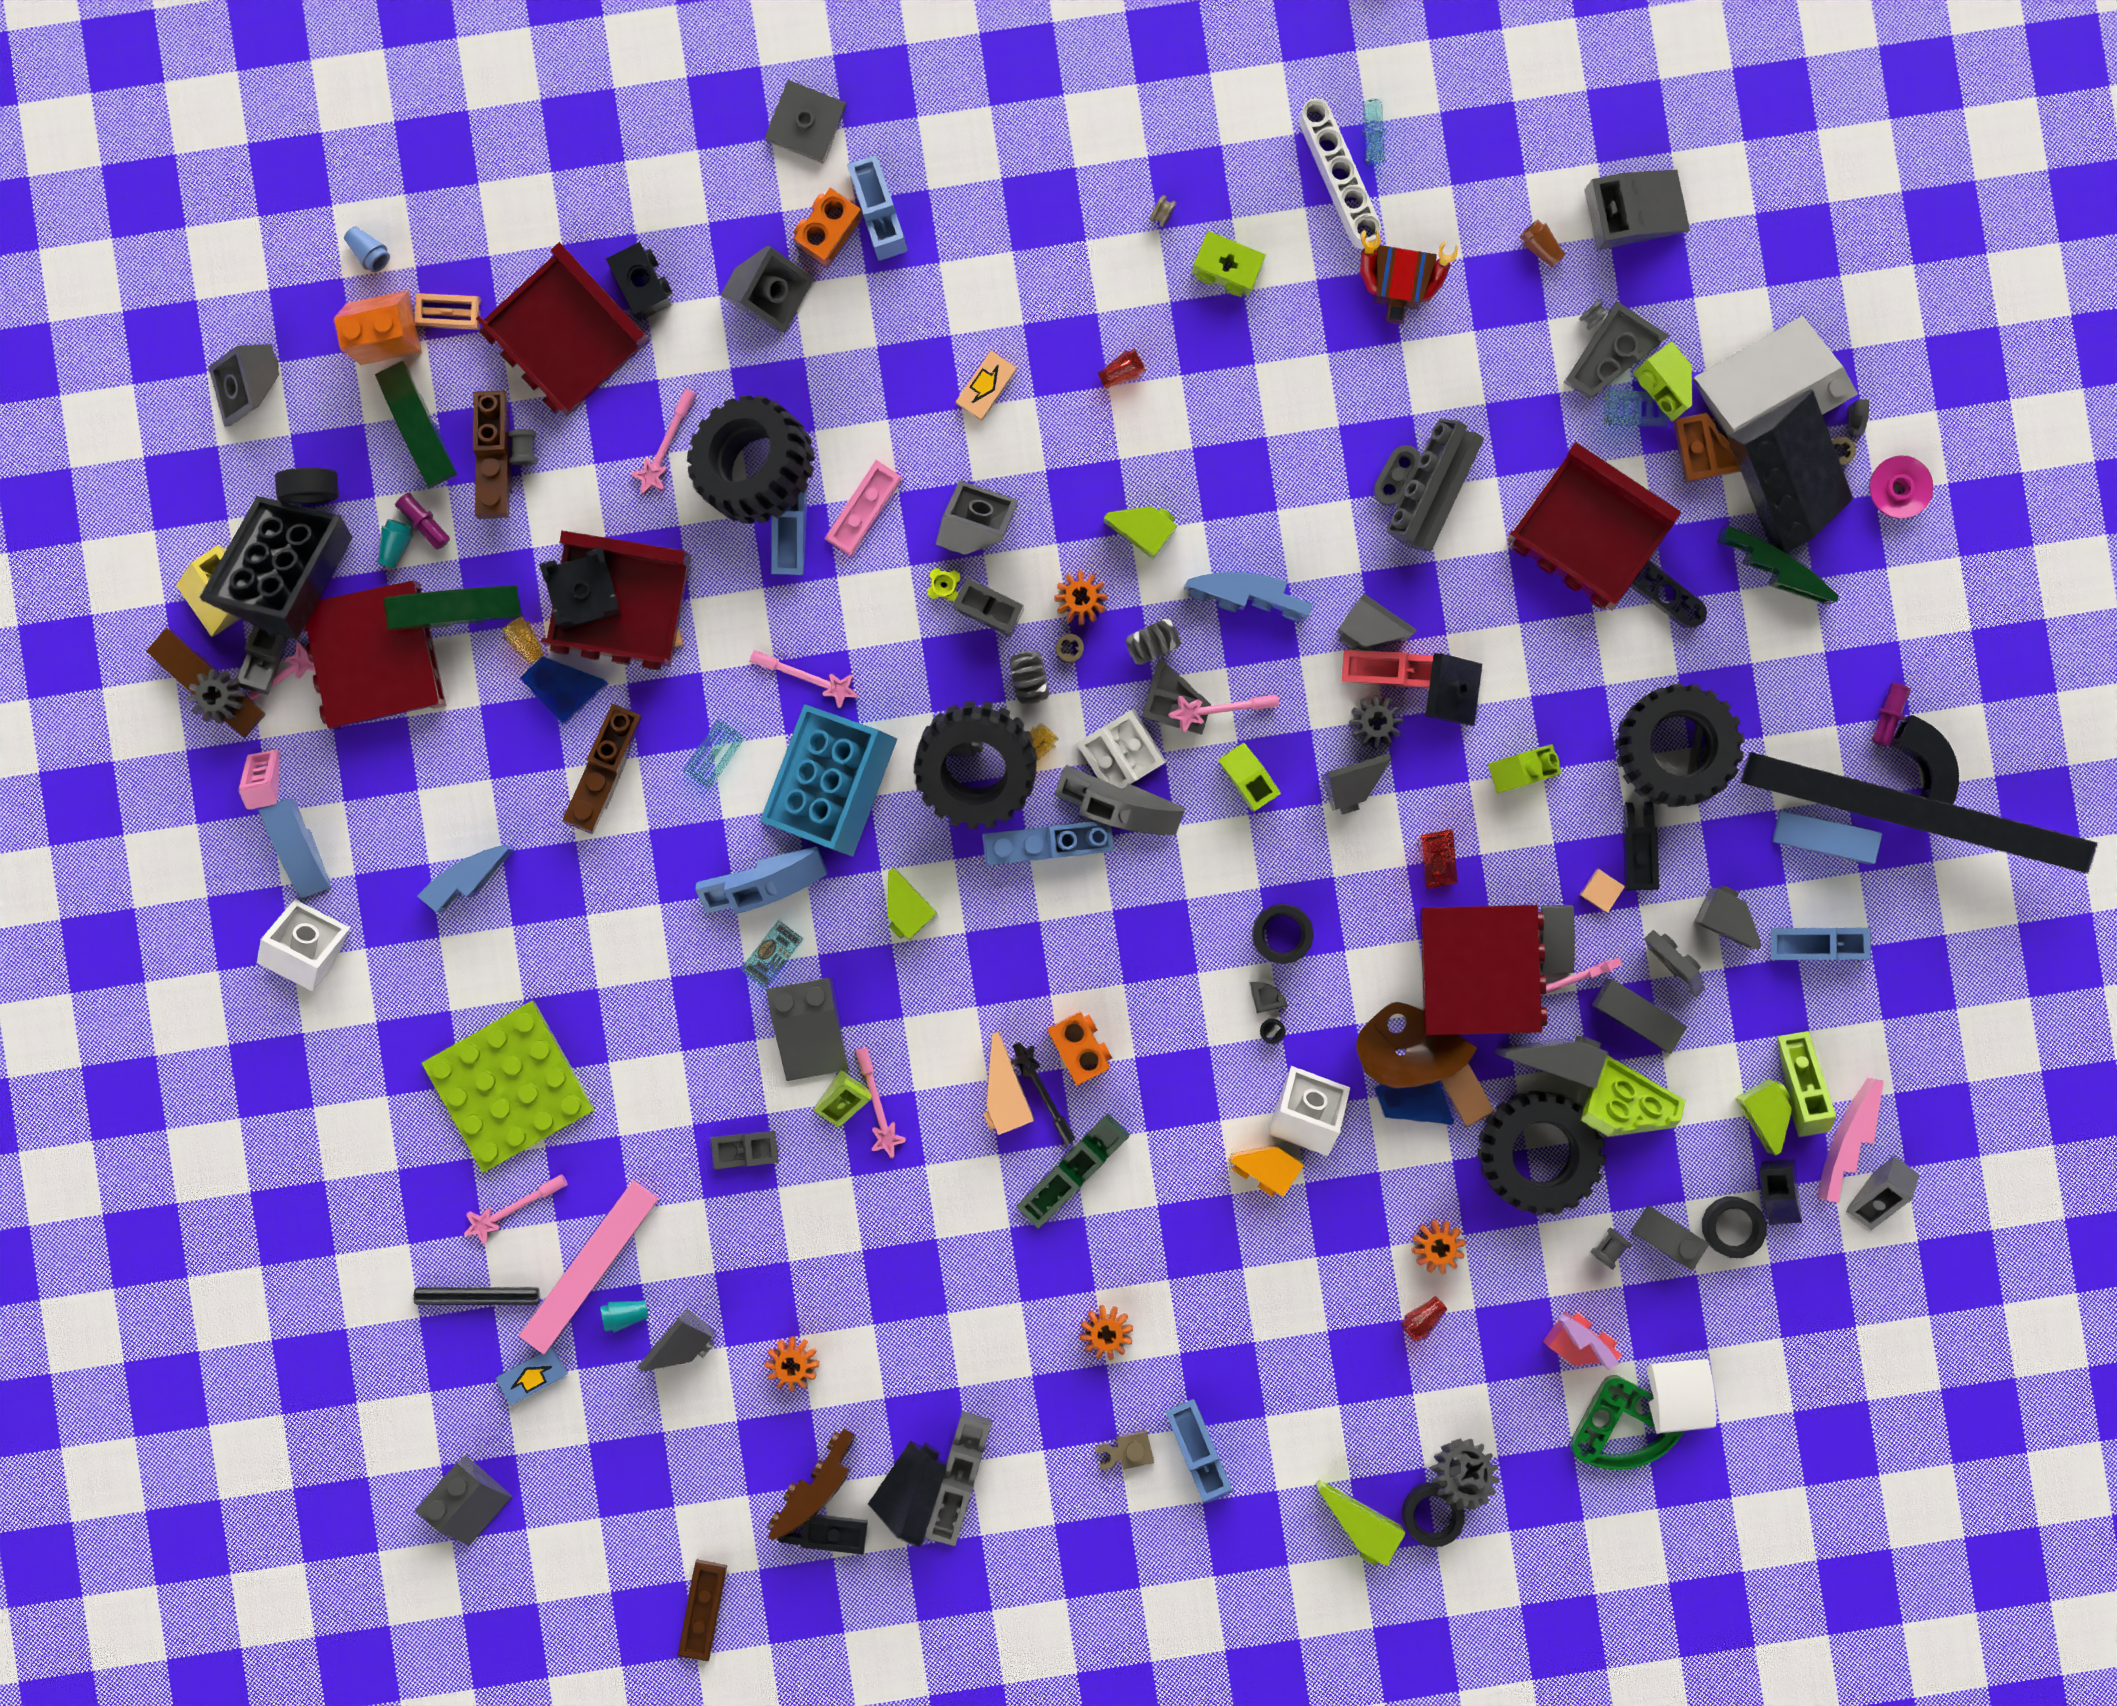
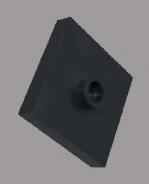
[1426,653,1482,726]

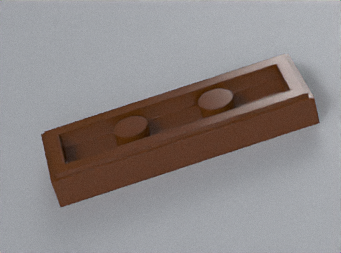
[678,1559,728,1662]

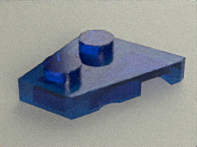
[520,656,609,725]

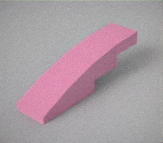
[1817,1078,1884,1203]

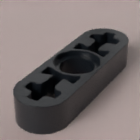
[1630,561,1707,628]

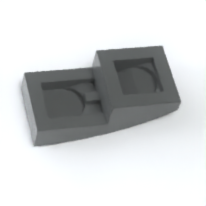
[1539,905,1575,973]
[710,1131,779,1170]

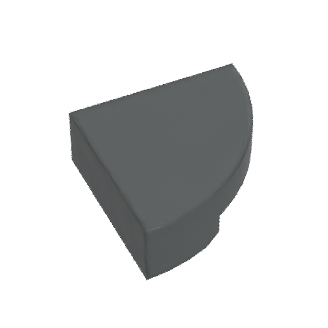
[1848,399,1869,437]
[1249,982,1288,1013]

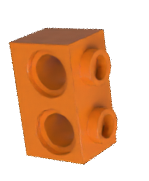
[794,188,863,268]
[1047,1011,1113,1086]

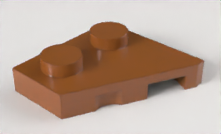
[1673,413,1741,483]

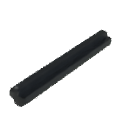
[413,1287,540,1305]

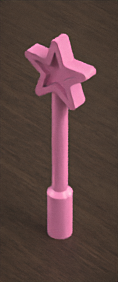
[631,388,696,494]
[247,642,316,701]
[750,650,858,708]
[1168,694,1279,732]
[1541,957,1622,996]
[855,1047,906,1158]
[464,1174,568,1244]

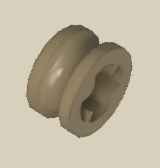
[1149,195,1177,227]
[1832,436,1856,466]
[1056,634,1084,663]

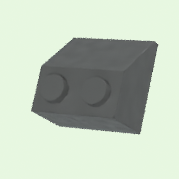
[415,1454,512,1545]

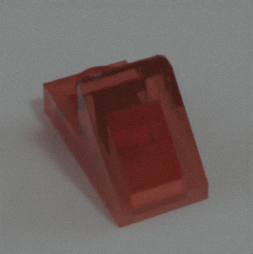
[1416,829,1458,889]

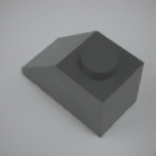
[1694,885,1761,950]
[1847,1156,1920,1230]
[1631,1205,1710,1271]

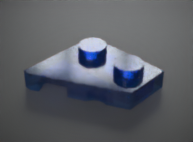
[1373,1081,1455,1125]

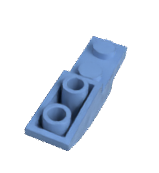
[1184,572,1313,622]
[982,821,1114,866]
[695,846,827,914]

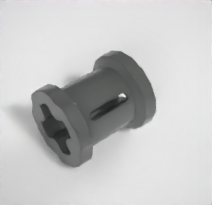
[507,429,538,466]
[1590,1228,1632,1270]

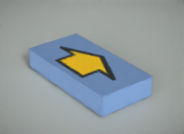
[496,1346,568,1406]

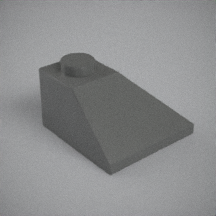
[720,246,814,333]
[208,344,280,427]
[936,480,1019,555]
[1336,594,1417,650]
[1321,754,1391,815]
[637,1308,716,1372]

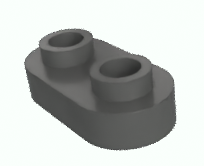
[1373,445,1420,506]

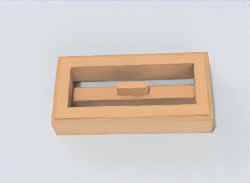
[414,293,481,330]

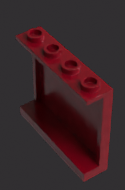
[476,242,649,417]
[1508,442,1682,611]
[541,530,691,671]
[303,580,446,730]
[1420,905,1547,1035]

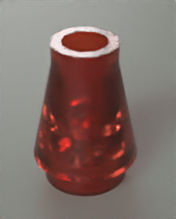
[1097,348,1146,389]
[1400,1296,1447,1343]

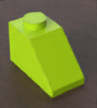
[1103,506,1177,559]
[887,867,938,940]
[1735,1079,1792,1155]

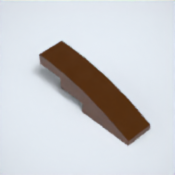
[146,628,266,738]

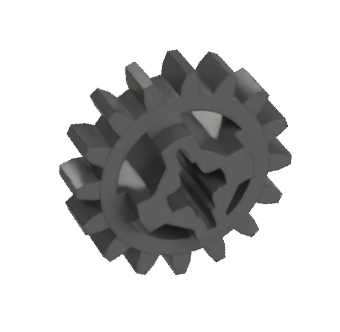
[1431,1438,1499,1510]

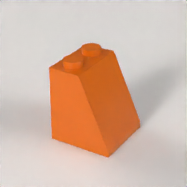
[334,290,422,365]

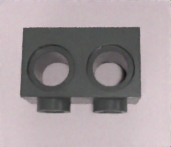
[953,578,1024,637]

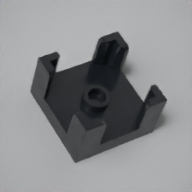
[539,548,621,631]

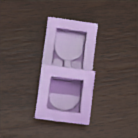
[1557,1314,1619,1370]

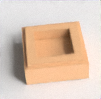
[1580,869,1625,913]

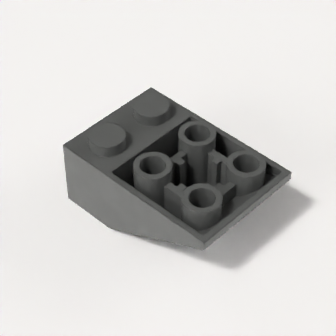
[1584,170,1690,250]

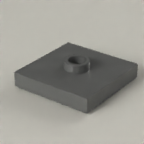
[765,80,847,164]

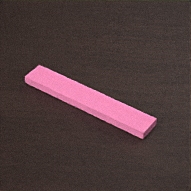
[519,1180,659,1355]

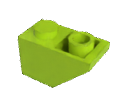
[1632,341,1692,422]
[1218,743,1281,812]
[1488,744,1562,794]

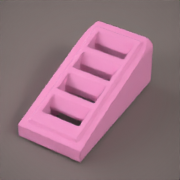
[238,749,280,809]

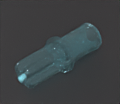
[1362,98,1387,164]

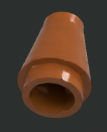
[1519,219,1565,267]

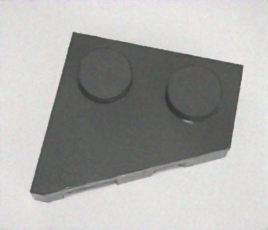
[1141,659,1211,735]
[1644,930,1705,998]

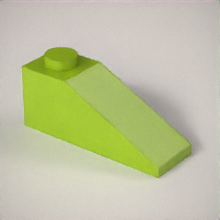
[1777,1031,1837,1137]
[1316,1479,1405,1566]

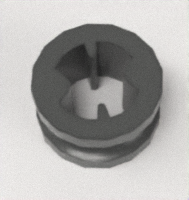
[1579,299,1611,330]

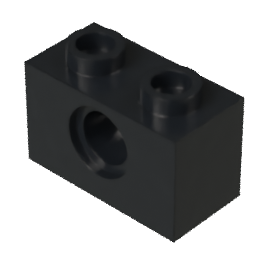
[606,242,673,322]

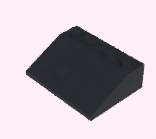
[1727,389,1853,553]
[200,496,353,640]

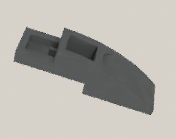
[1055,765,1186,835]

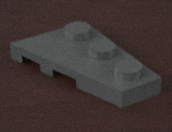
[1563,302,1670,399]

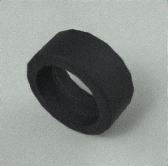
[275,468,339,504]
[1252,904,1314,964]
[1702,1196,1767,1258]
[1402,1482,1465,1547]

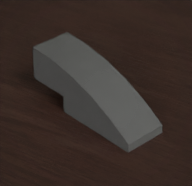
[1591,979,1687,1054]

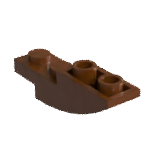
[473,390,512,519]
[562,704,642,834]
[767,1428,857,1540]

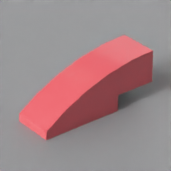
[1342,650,1433,689]

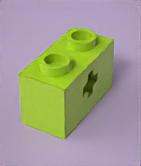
[1192,231,1266,297]

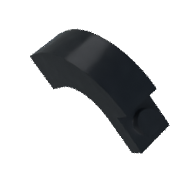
[1890,715,1959,804]

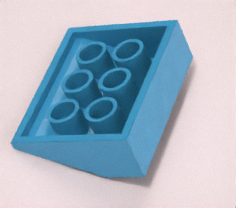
[760,704,897,857]

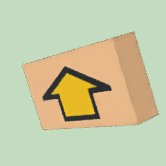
[956,350,1017,421]

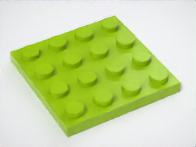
[422,1000,595,1173]

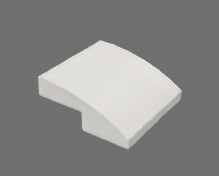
[1077,709,1166,789]
[1646,1359,1716,1434]

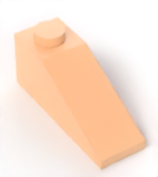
[983,1031,1034,1135]

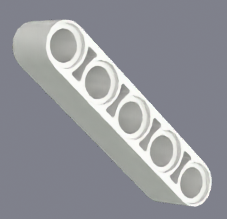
[1299,98,1381,249]

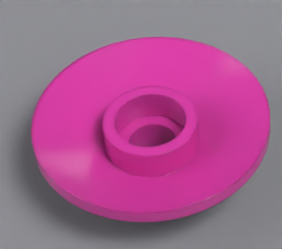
[1869,455,1933,519]

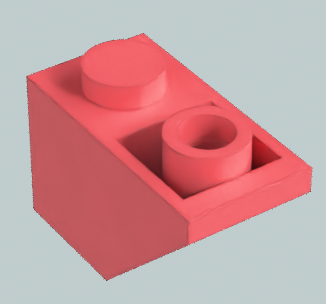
[1543,1311,1622,1366]

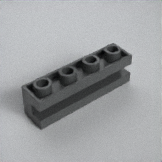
[1386,418,1484,552]

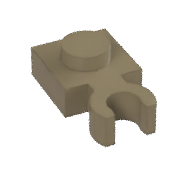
[1096,1429,1154,1470]

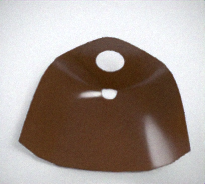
[1356,1002,1477,1088]

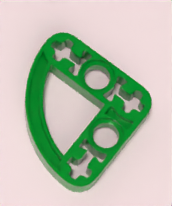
[1570,1375,1684,1470]

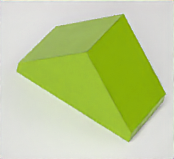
[813,1070,872,1127]

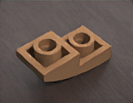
[1440,1064,1494,1128]

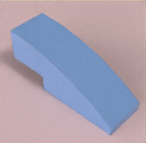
[847,154,908,261]
[771,480,807,575]
[259,798,332,899]
[1772,811,1882,864]
[417,845,515,913]
[1771,928,1871,960]
[1165,1399,1234,1504]

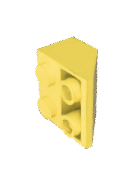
[176,545,240,637]

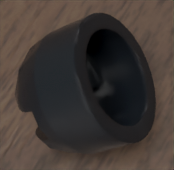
[1260,1018,1286,1045]

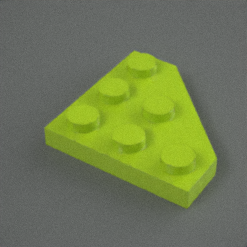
[1581,1055,1686,1136]

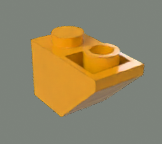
[1228,1145,1304,1197]

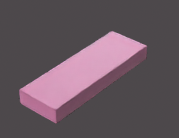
[824,460,903,557]

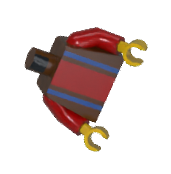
[1360,230,1458,324]

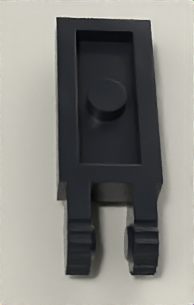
[1623,802,1659,891]
[777,1514,868,1555]

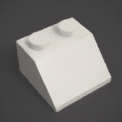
[257,899,350,992]
[1268,1066,1350,1156]

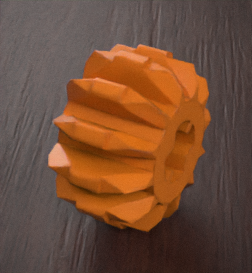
[1054,571,1108,625]
[1411,1219,1466,1274]
[1080,1305,1133,1360]
[765,1336,820,1392]

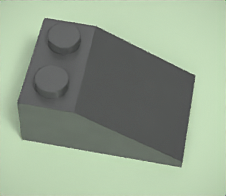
[766,977,849,1081]
[1494,1035,1608,1088]

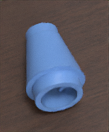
[344,226,390,272]

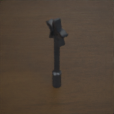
[1011,1042,1076,1145]

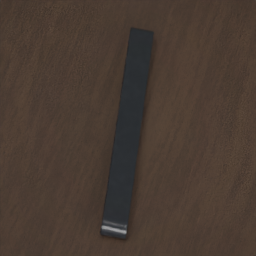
[1740,752,2098,874]

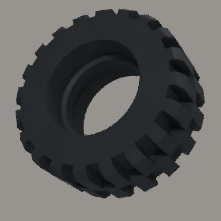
[687,395,815,524]
[1615,684,1745,807]
[914,701,1037,829]
[1478,1091,1606,1215]

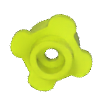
[927,568,961,602]

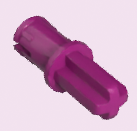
[395,492,450,550]
[1872,683,1911,746]

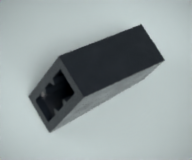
[868,1441,947,1547]

